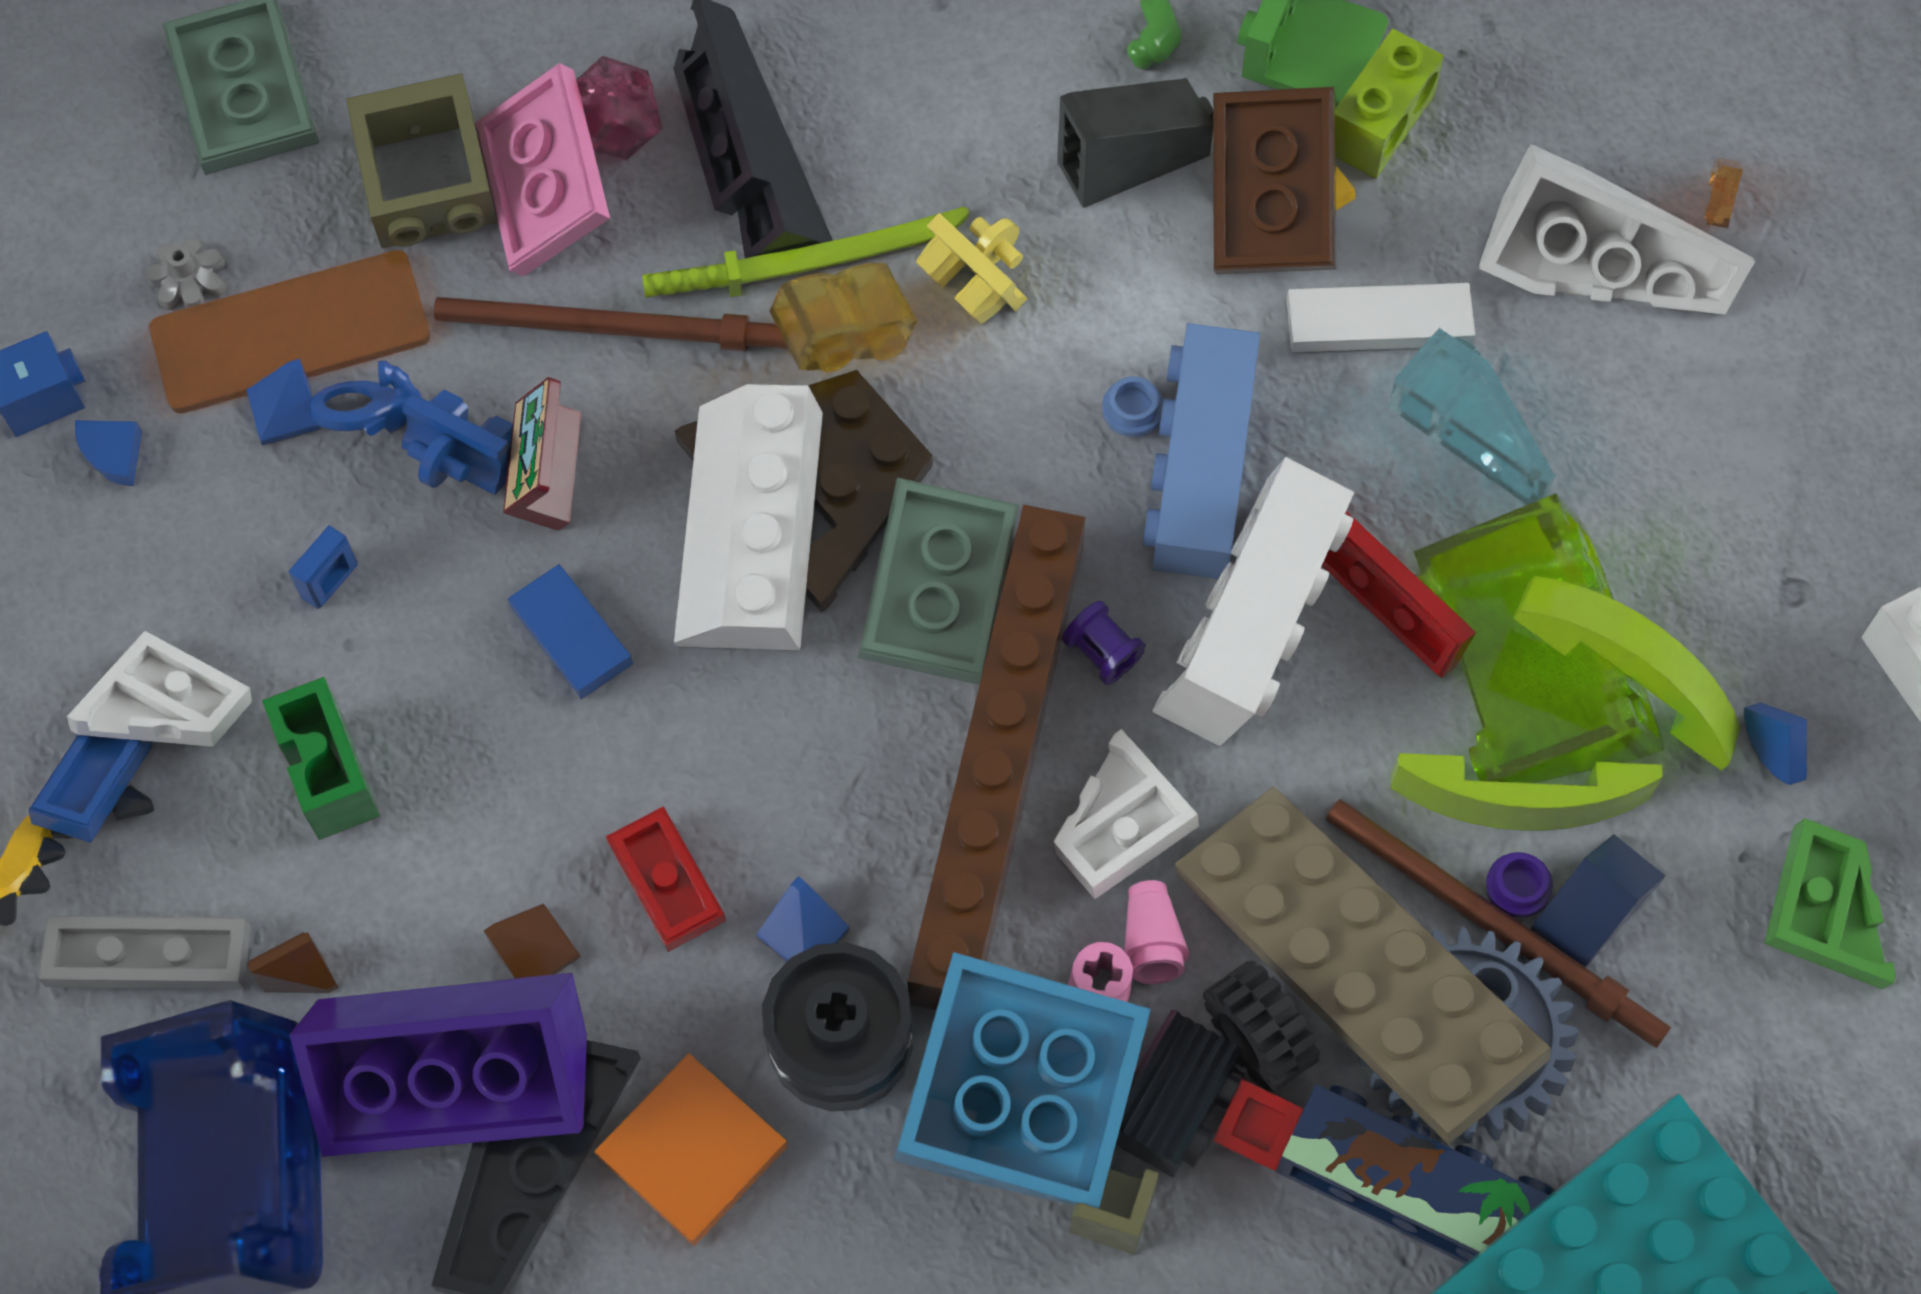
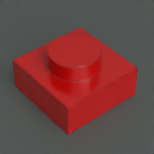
[1213,1079,1304,1171]

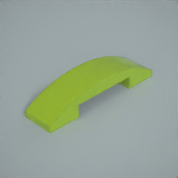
[1513,576,1741,771]
[1391,753,1663,831]

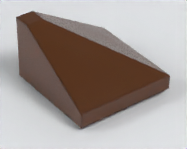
[483,903,581,979]
[247,932,339,993]

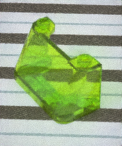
[1414,493,1664,783]

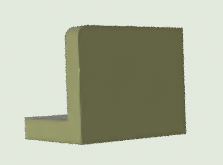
[1070,1169,1159,1255]

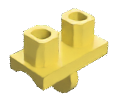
[915,213,1028,325]

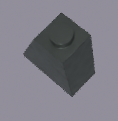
[1057,78,1213,208]

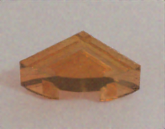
[1704,157,1743,228]

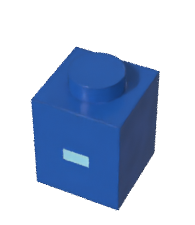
[0,331,86,437]

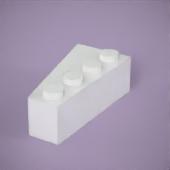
[1152,457,1354,746]

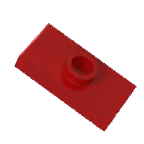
[605,806,726,952]

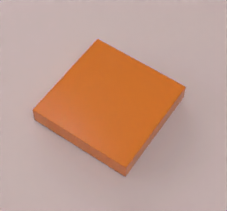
[594,1053,788,1247]

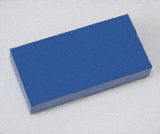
[507,564,633,699]
[28,735,152,843]

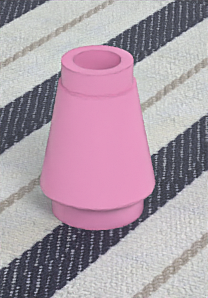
[1124,880,1189,984]

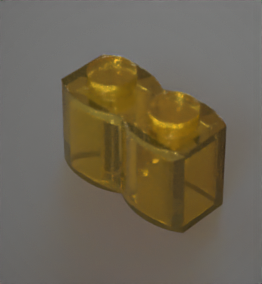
[769,263,918,372]

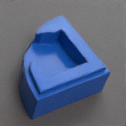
[75,420,142,486]
[1744,702,1807,785]

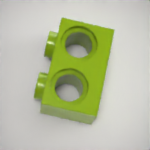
[1336,28,1444,179]

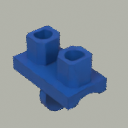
[401,389,513,495]

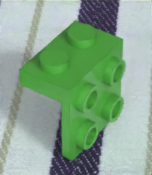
[1237,0,1388,107]

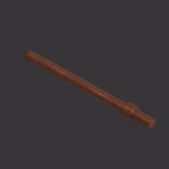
[434,297,797,352]
[1326,799,1672,1049]

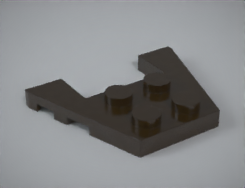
[675,370,933,613]

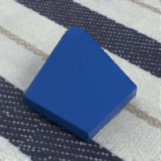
[247,358,322,445]
[756,876,850,962]

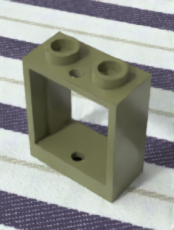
[346,73,498,249]

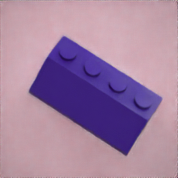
[289,973,587,1157]

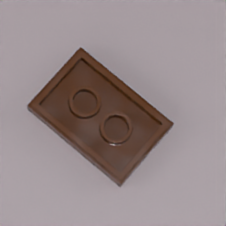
[1213,87,1336,274]

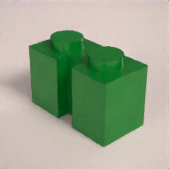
[262,677,380,840]

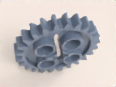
[1358,927,1578,1143]

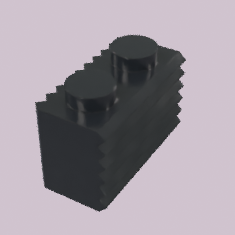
[1116,1010,1246,1178]

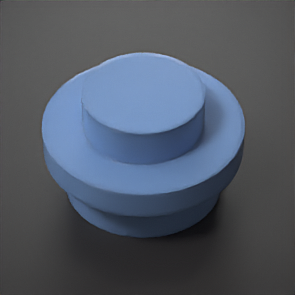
[1102,376,1163,437]

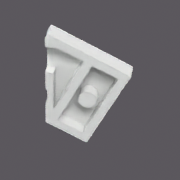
[67,631,252,747]
[1054,729,1199,899]

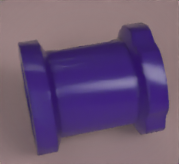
[1061,600,1146,685]

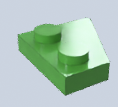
[1764,818,1896,989]

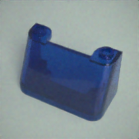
[99,1000,323,1294]

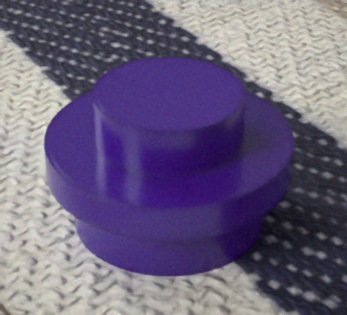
[1486,852,1553,918]

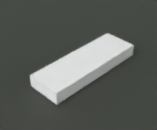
[1286,283,1476,353]

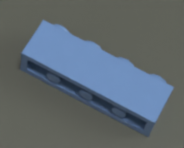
[1143,323,1260,579]

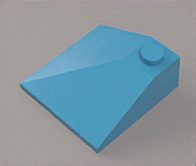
[893,952,1151,1209]

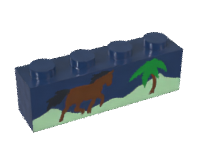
[1276,1084,1555,1264]

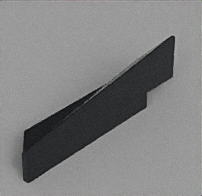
[673,0,833,258]

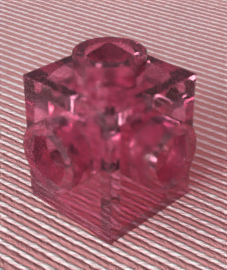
[576,56,663,161]

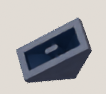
[1530,834,1665,967]

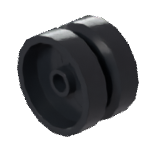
[762,942,913,1112]

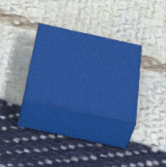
[288,525,358,609]

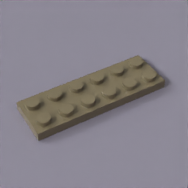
[1175,786,1551,1145]

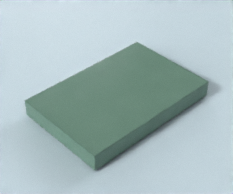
[162,0,319,175]
[858,478,1019,685]

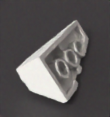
[1479,144,1755,314]

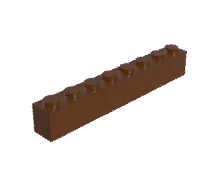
[907,504,1086,1011]

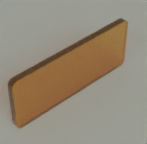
[149,250,431,414]

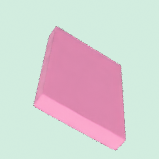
[475,63,610,276]

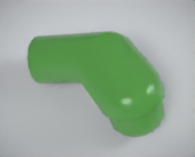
[1127,0,1181,70]

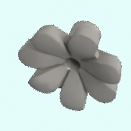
[146,238,226,311]

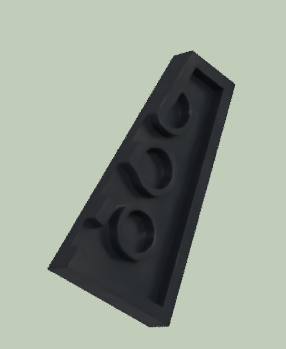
[431,1040,641,1294]

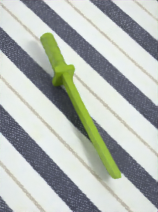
[641,207,969,298]

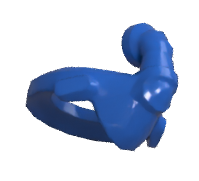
[309,360,421,436]

